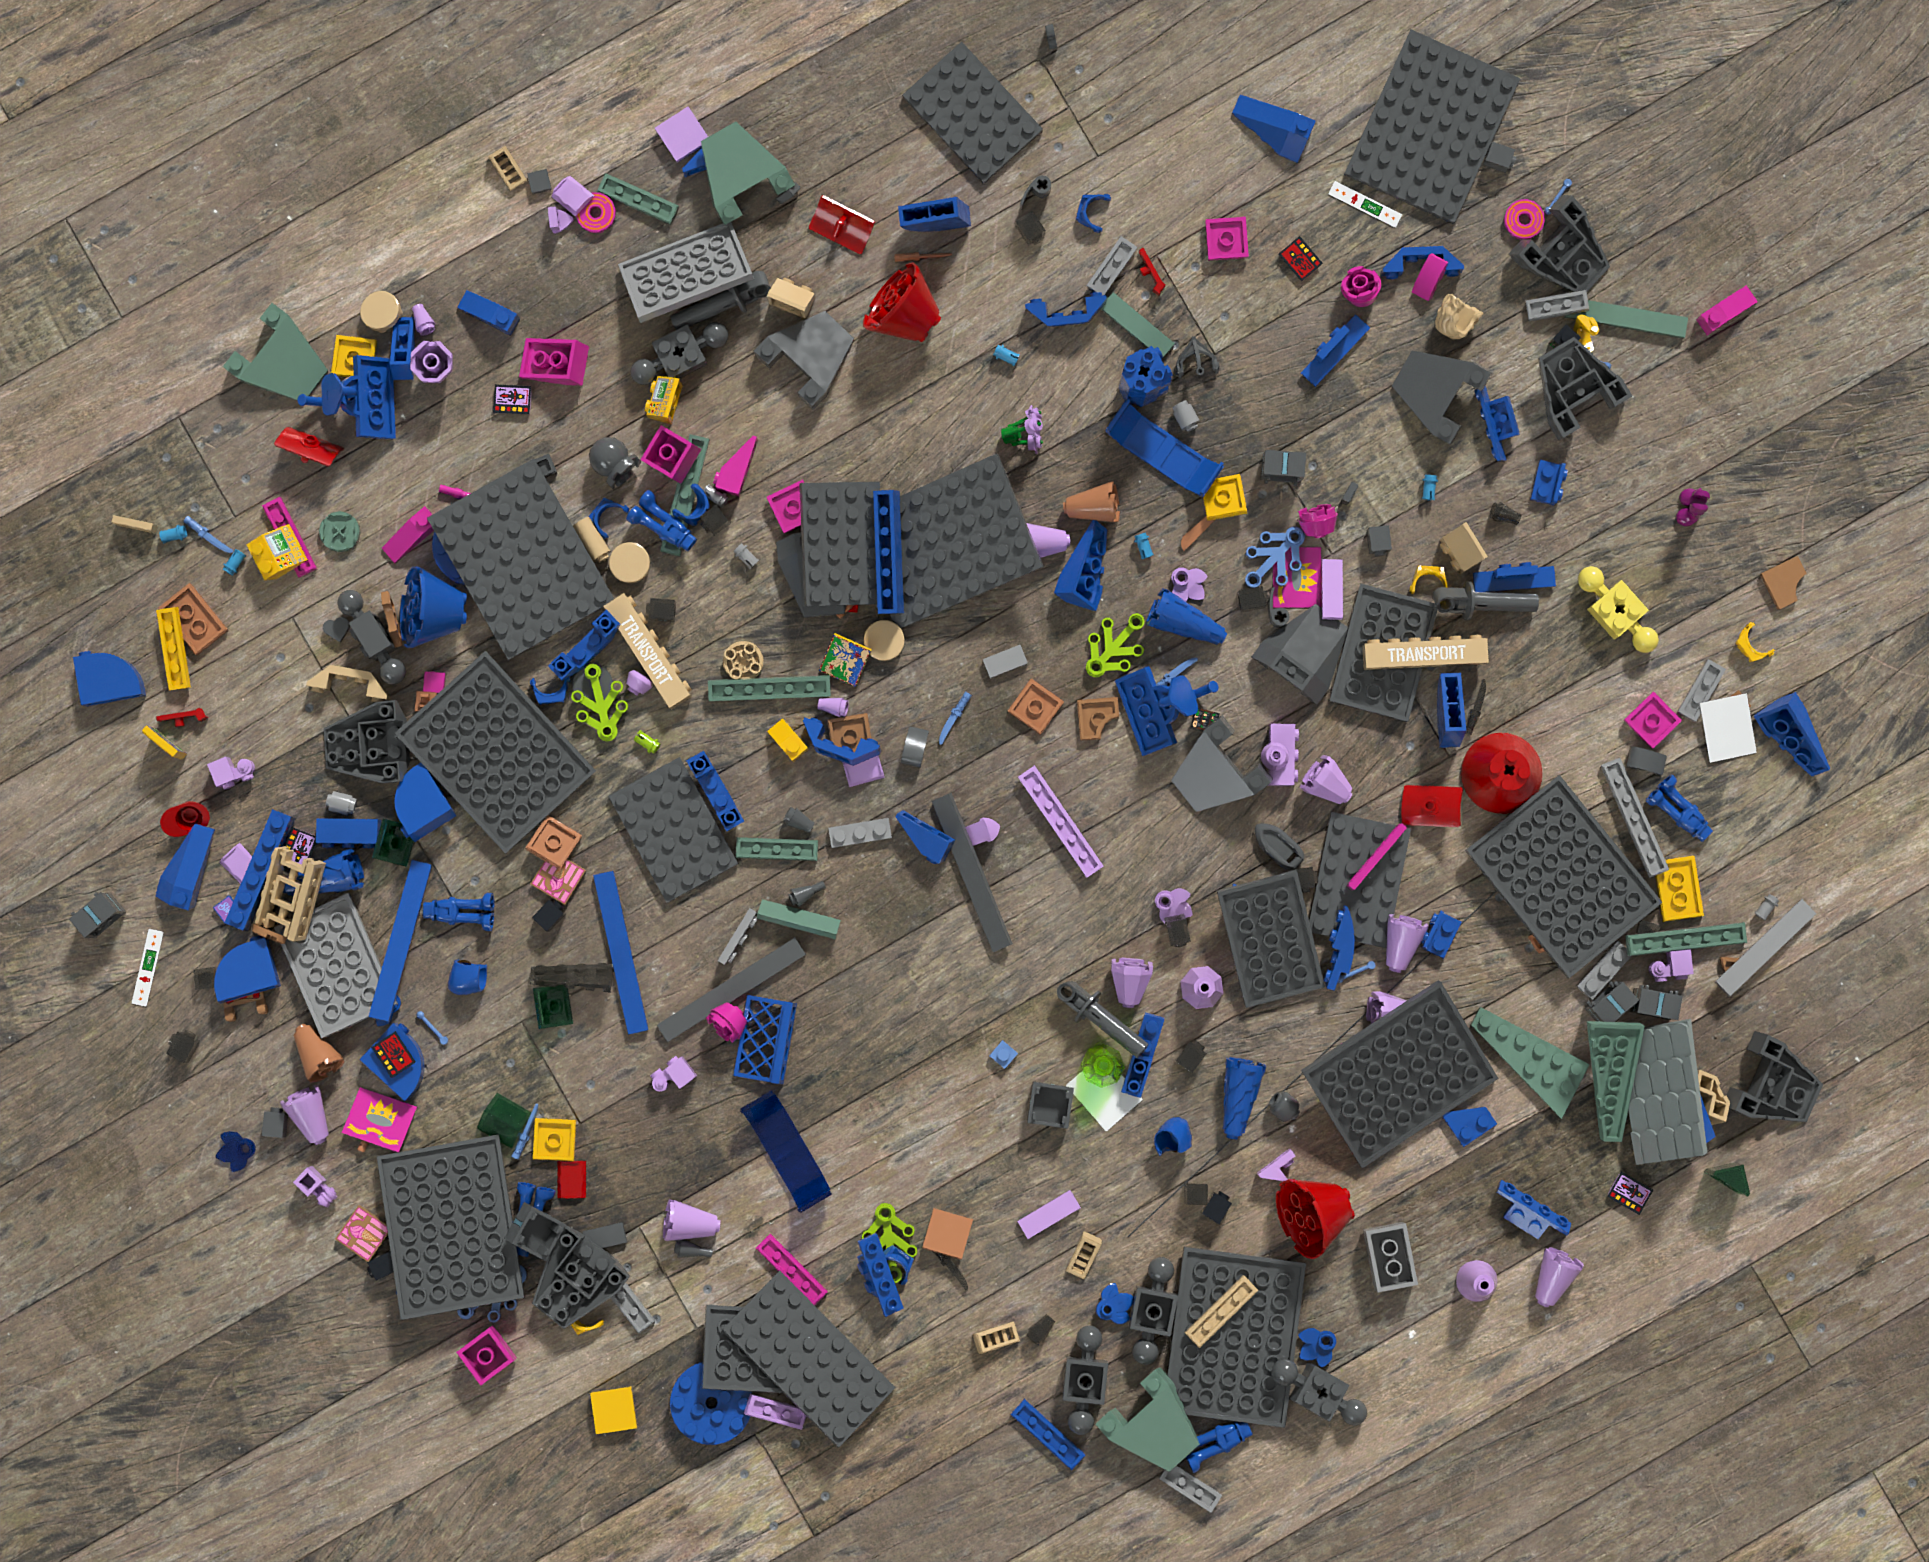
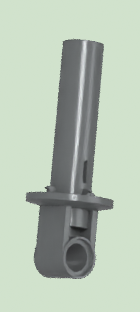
[670,271,771,330]
[1432,581,1539,620]
[1057,981,1149,1059]

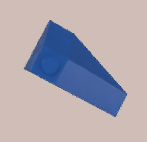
[1232,95,1316,163]
[1054,520,1107,611]
[1754,692,1830,776]
[155,824,215,910]

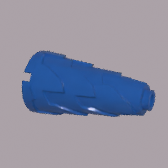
[1146,588,1227,645]
[283,849,364,897]
[1222,1057,1266,1140]

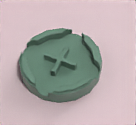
[319,511,361,552]

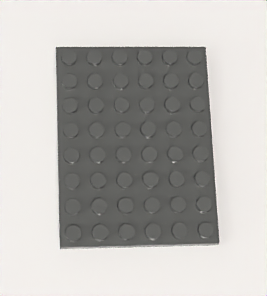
[1344,29,1520,224]
[890,453,1044,629]
[427,459,614,660]
[394,651,596,854]
[1465,775,1662,979]
[1301,980,1499,1168]
[377,1135,525,1320]
[1167,1246,1306,1428]

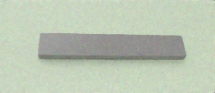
[1600,758,1669,878]
[1715,899,1816,997]

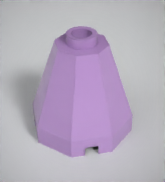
[410,341,453,383]
[1300,755,1352,804]
[1111,958,1153,1008]
[1180,966,1223,1009]
[1366,991,1407,1024]

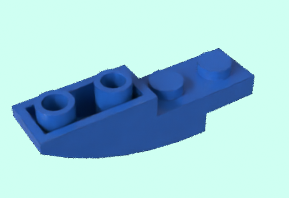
[1323,906,1355,991]
[1121,1012,1165,1098]

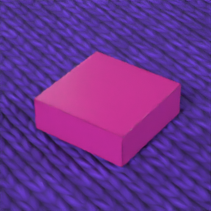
[423,671,446,693]

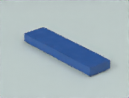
[1011,1398,1085,1470]

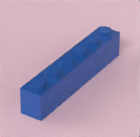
[873,490,904,614]
[224,809,296,931]

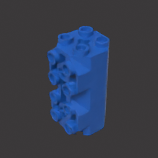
[1118,346,1173,407]

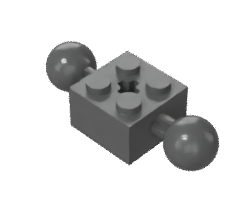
[630,322,728,385]
[337,590,406,685]
[1129,1257,1178,1365]
[1062,1325,1108,1435]
[1272,1359,1367,1426]

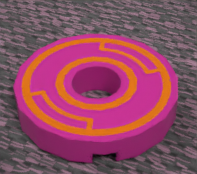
[576,192,616,233]
[1504,199,1545,240]

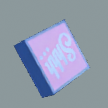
[213,895,234,924]

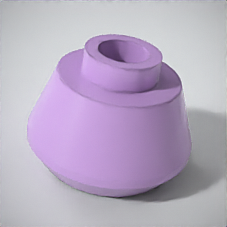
[626,670,653,696]
[1261,742,1289,770]

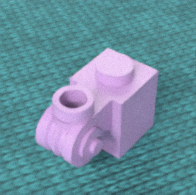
[207,757,255,790]
[1648,950,1694,982]
[650,1056,697,1092]
[293,1166,338,1208]

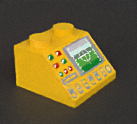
[644,376,683,425]
[246,524,308,580]

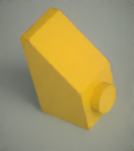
[767,718,809,762]

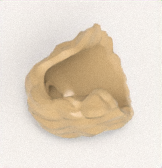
[1435,294,1483,340]

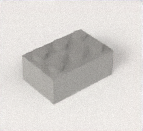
[1363,1222,1418,1292]

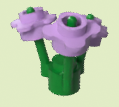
[1001,405,1043,454]

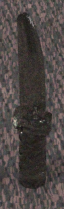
[1465,679,1486,736]
[932,1251,968,1291]

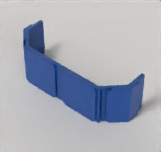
[1105,399,1224,497]

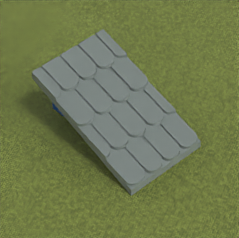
[1628,1019,1716,1165]

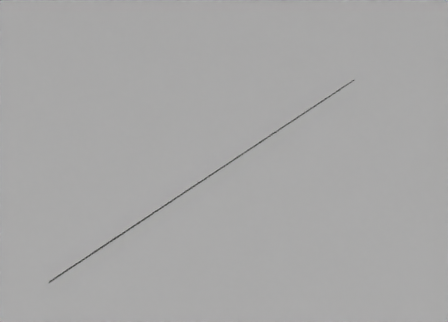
[1128,890,1497,1237]

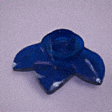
[215,1131,256,1172]

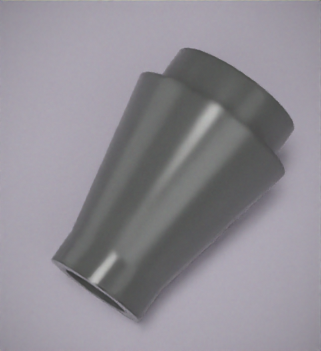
[783,807,815,833]

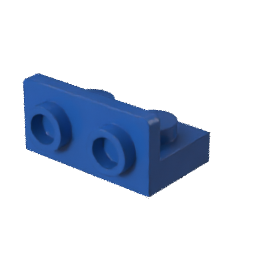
[1530,460,1568,505]
[1421,910,1461,959]

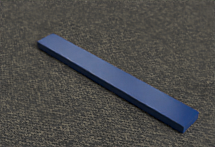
[368,860,432,1022]
[593,871,649,1035]

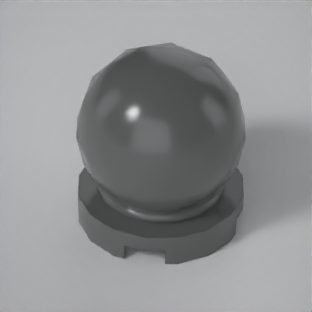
[589,437,641,489]

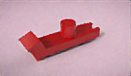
[1138,248,1166,296]
[156,708,209,727]

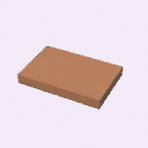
[158,583,229,655]

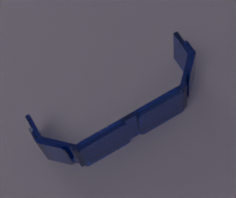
[740,1090,833,1213]

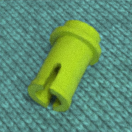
[634,730,661,754]

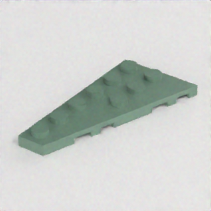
[1470,1007,1590,1119]
[1587,1021,1645,1142]

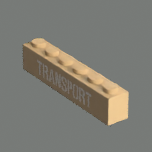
[604,593,692,710]
[1362,635,1489,670]

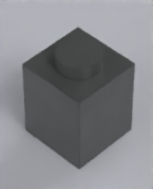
[1483,141,1516,173]
[1366,525,1392,557]
[262,1107,288,1138]

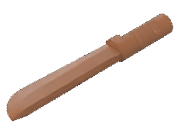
[1181,516,1216,551]

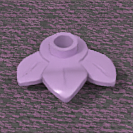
[1171,568,1208,601]
[1155,888,1193,928]

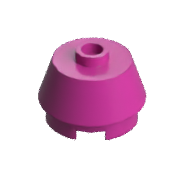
[1341,266,1381,307]
[1297,504,1338,538]
[706,1002,747,1043]

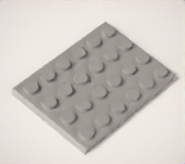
[618,222,754,323]
[274,893,398,1039]

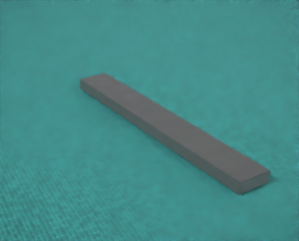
[932,793,1013,952]
[657,938,806,1042]

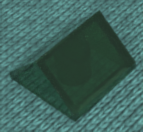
[372,818,414,867]
[533,984,573,1029]
[477,1092,532,1149]
[1704,1163,1750,1197]

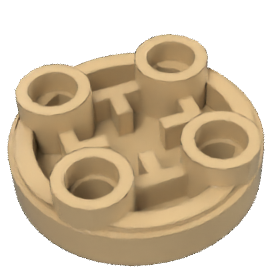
[360,291,403,333]
[609,542,650,583]
[864,620,905,661]
[723,641,764,679]

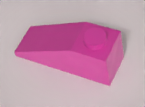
[1696,285,1758,336]
[713,436,758,497]
[382,506,434,564]

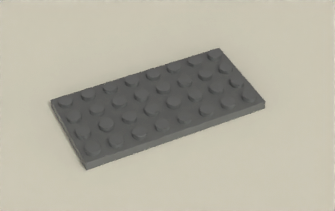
[722,1271,896,1448]

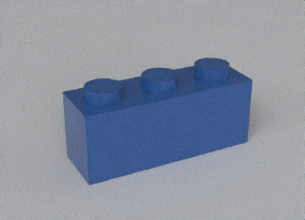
[316,818,381,848]

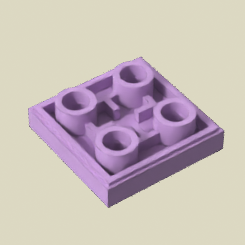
[655,107,708,163]

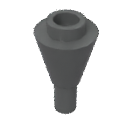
[788,881,826,908]
[674,1239,713,1258]

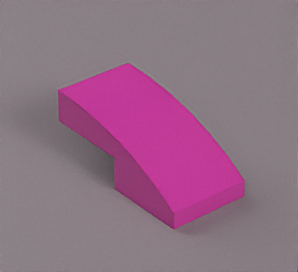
[1412,253,1448,301]

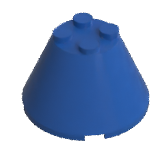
[400,566,467,648]

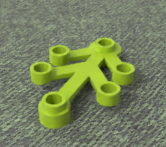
[1086,613,1145,678]
[571,664,629,741]
[862,1203,918,1283]

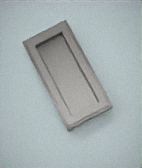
[983,645,1028,679]

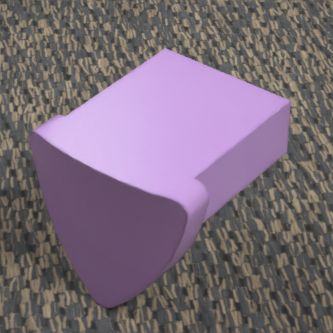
[548,207,574,234]
[965,818,1000,846]

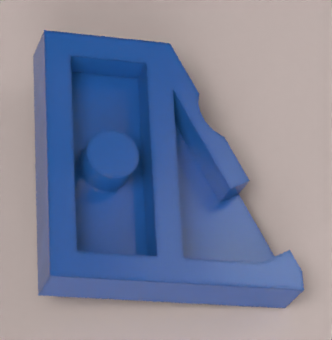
[1442,1107,1497,1147]

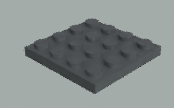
[701,1305,783,1393]

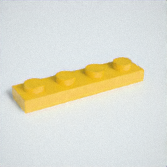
[156,607,191,690]

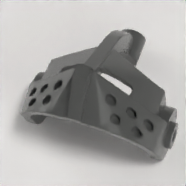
[1175,336,1219,379]

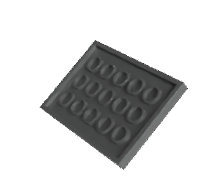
[902,42,1043,184]
[799,482,880,606]
[1329,583,1438,722]
[608,757,739,903]
[1309,812,1411,948]
[1217,870,1325,1008]

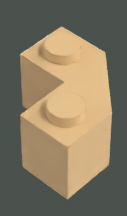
[1697,1070,1730,1125]

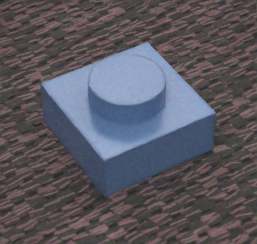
[989,1040,1018,1069]

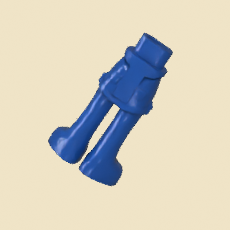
[626,490,697,552]
[1646,774,1713,842]
[423,893,495,931]
[517,1182,556,1257]
[1186,1421,1253,1473]

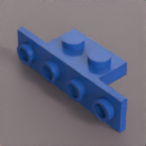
[1301,314,1370,387]
[1475,386,1520,462]
[1473,562,1556,592]
[1497,1180,1571,1239]
[857,1233,904,1317]

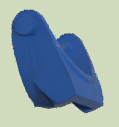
[1076,194,1111,233]
[672,484,710,526]
[588,498,630,539]
[530,677,570,705]
[884,1245,914,1285]

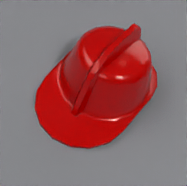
[160,801,210,837]

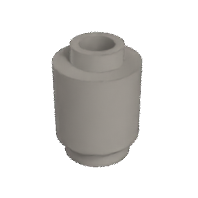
[1173,400,1200,432]
[326,791,357,815]

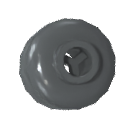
[1269,1092,1300,1122]

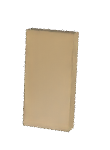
[112,515,158,534]

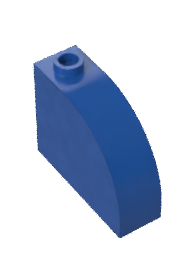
[898,197,971,232]
[73,651,146,707]
[1437,673,1466,748]
[395,763,456,842]
[214,936,281,1004]
[360,1023,425,1101]

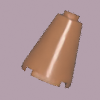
[1063,482,1120,522]
[293,1024,345,1083]

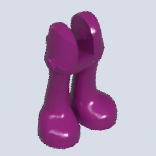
[1676,488,1710,526]

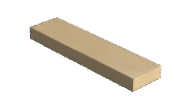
[1184,1275,1258,1348]

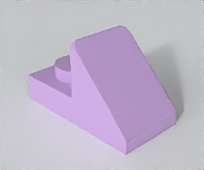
[1257,1149,1295,1181]

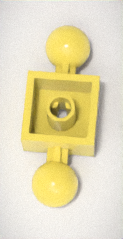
[1578,566,1659,653]

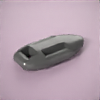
[1255,823,1304,871]

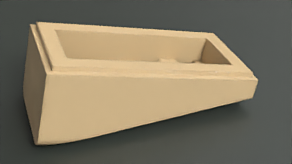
[488,146,527,191]
[1066,1231,1102,1279]
[973,1321,1020,1354]

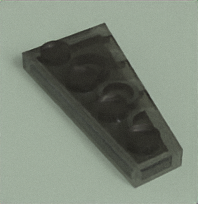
[529,963,614,993]

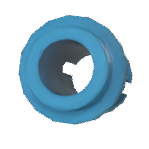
[993,344,1020,366]
[1422,475,1438,500]
[159,525,187,544]
[1134,532,1154,559]
[222,549,246,576]

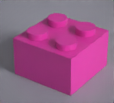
[640,425,701,484]
[456,1325,517,1386]

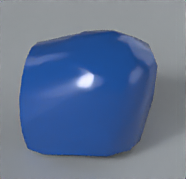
[448,960,487,995]
[1154,1117,1192,1156]

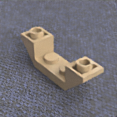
[306,665,390,702]

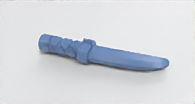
[183,516,233,553]
[1156,658,1198,685]
[939,691,972,745]
[511,1104,538,1160]

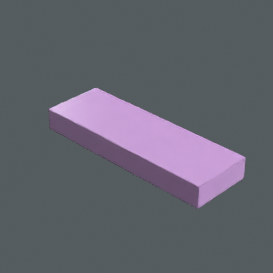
[1321,559,1343,620]
[1017,1190,1081,1239]
[744,1393,806,1430]

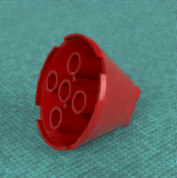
[863,262,941,342]
[1461,733,1543,814]
[1276,1179,1355,1259]

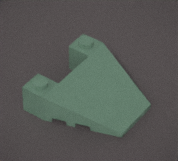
[701,121,795,225]
[223,303,328,400]
[1096,1367,1200,1472]

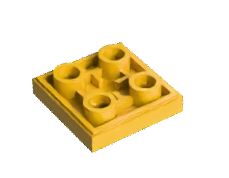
[590,1386,637,1434]

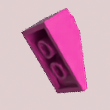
[519,338,589,386]

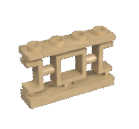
[255,846,326,942]

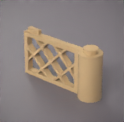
[573,517,611,563]

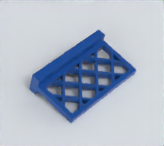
[733,995,797,1084]

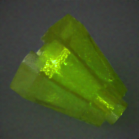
[1080,1044,1125,1088]

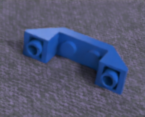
[1381,246,1464,279]
[1025,292,1107,327]
[548,609,621,681]
[803,717,881,766]
[686,751,745,832]

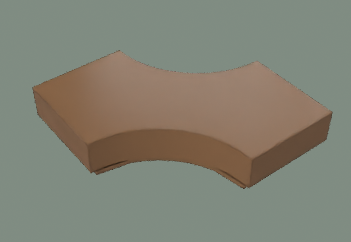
[381,591,402,648]

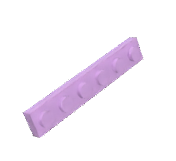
[1018,765,1103,878]

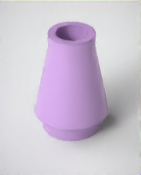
[412,304,435,336]
[818,698,849,717]

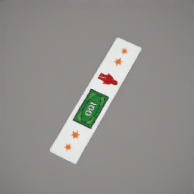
[1329,181,1402,227]
[132,929,164,1006]

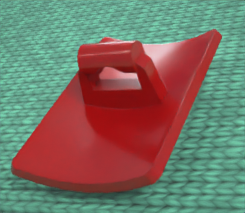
[809,195,875,255]
[274,427,344,467]
[1401,785,1463,827]

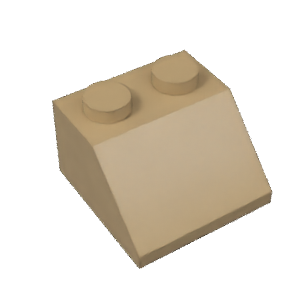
[767,278,816,319]
[1440,522,1488,574]

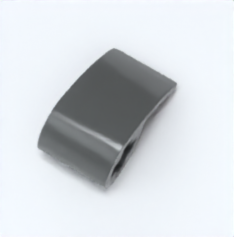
[1020,175,1051,210]
[1268,587,1290,628]
[901,727,929,768]
[1626,747,1667,775]

